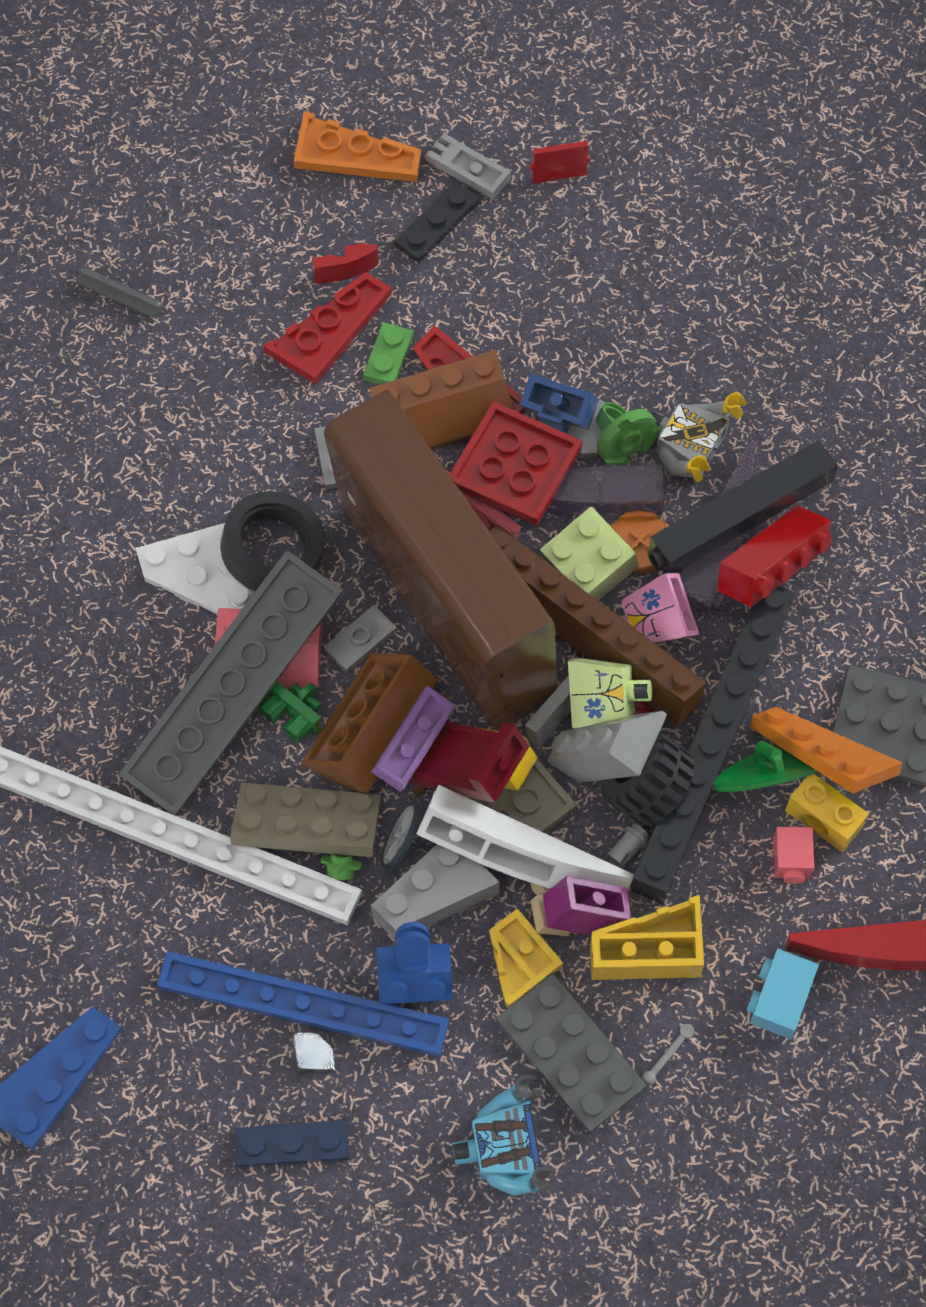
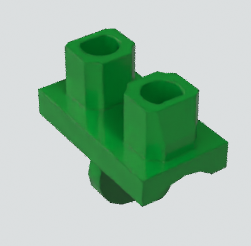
[260,682,323,743]

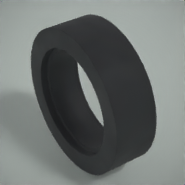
[220,491,325,591]

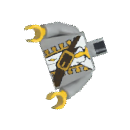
[651,392,747,482]

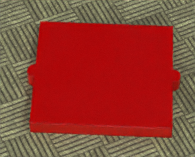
[529,141,590,183]

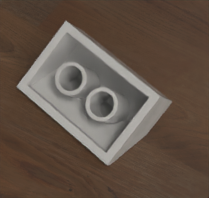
[547,711,667,783]

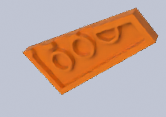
[294,111,421,182]
[750,707,903,794]

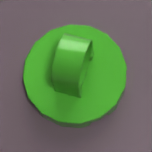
[595,402,659,467]

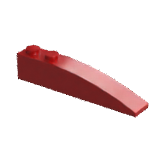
[785,920,926,971]

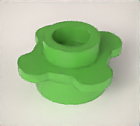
[321,854,362,880]

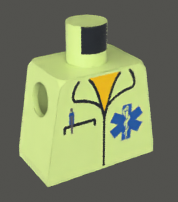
[568,658,652,728]

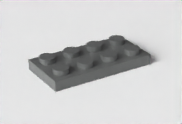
[496,973,647,1134]

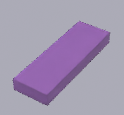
[371,686,456,792]

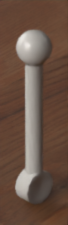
[641,1024,695,1085]

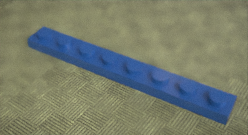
[157,951,449,1058]

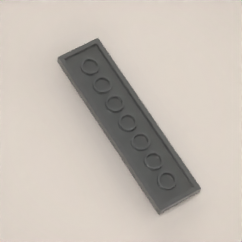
[119,550,344,816]

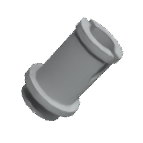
[606,824,650,869]

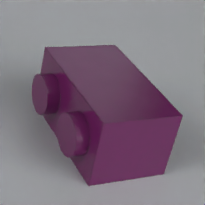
[543,876,631,936]

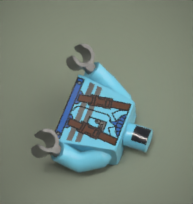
[452,1075,557,1196]

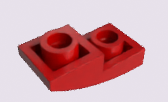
[313,243,378,284]

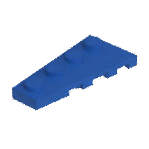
[0,1007,123,1151]

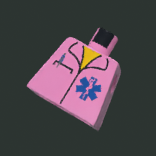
[621,573,699,643]

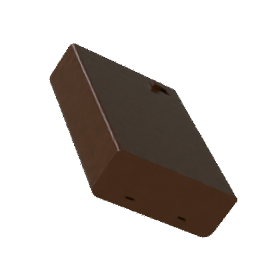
[324,390,558,731]

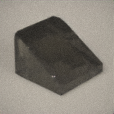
[293,1033,335,1075]

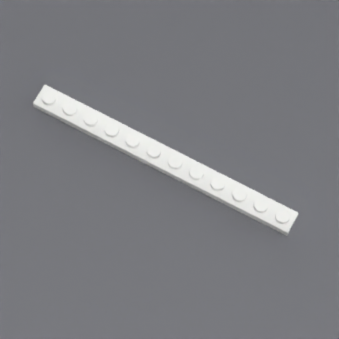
[0,746,362,926]

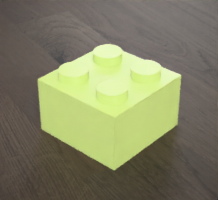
[540,506,639,601]

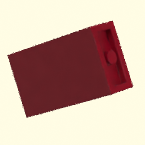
[408,721,529,803]

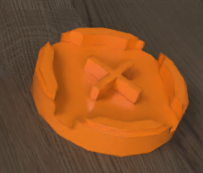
[611,510,669,574]

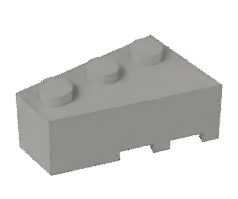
[371,844,500,939]

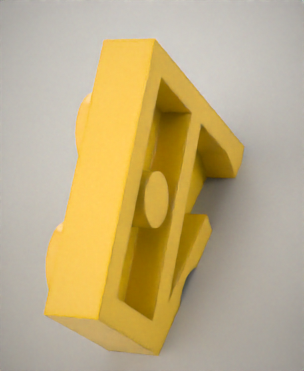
[489,909,563,1008]

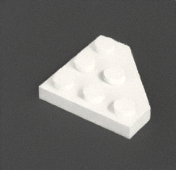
[136,523,255,616]

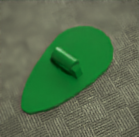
[713,741,818,792]

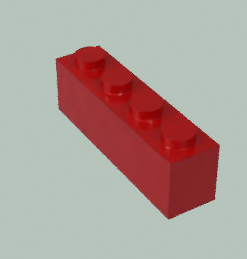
[717,505,832,607]

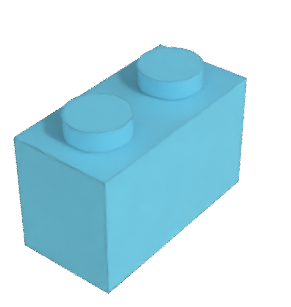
[747,948,819,1039]

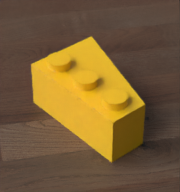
[590,895,704,980]

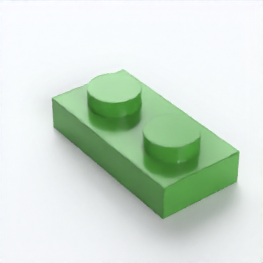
[363,322,414,385]

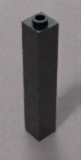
[647,440,838,574]

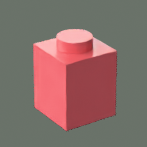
[773,827,814,884]

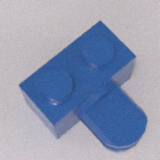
[520,374,599,434]
[377,922,453,1004]

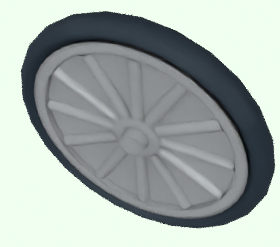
[381,801,422,871]

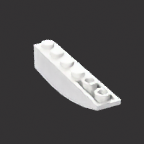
[416,785,634,890]

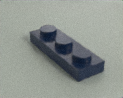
[235,1120,349,1168]

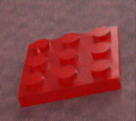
[449,401,583,526]

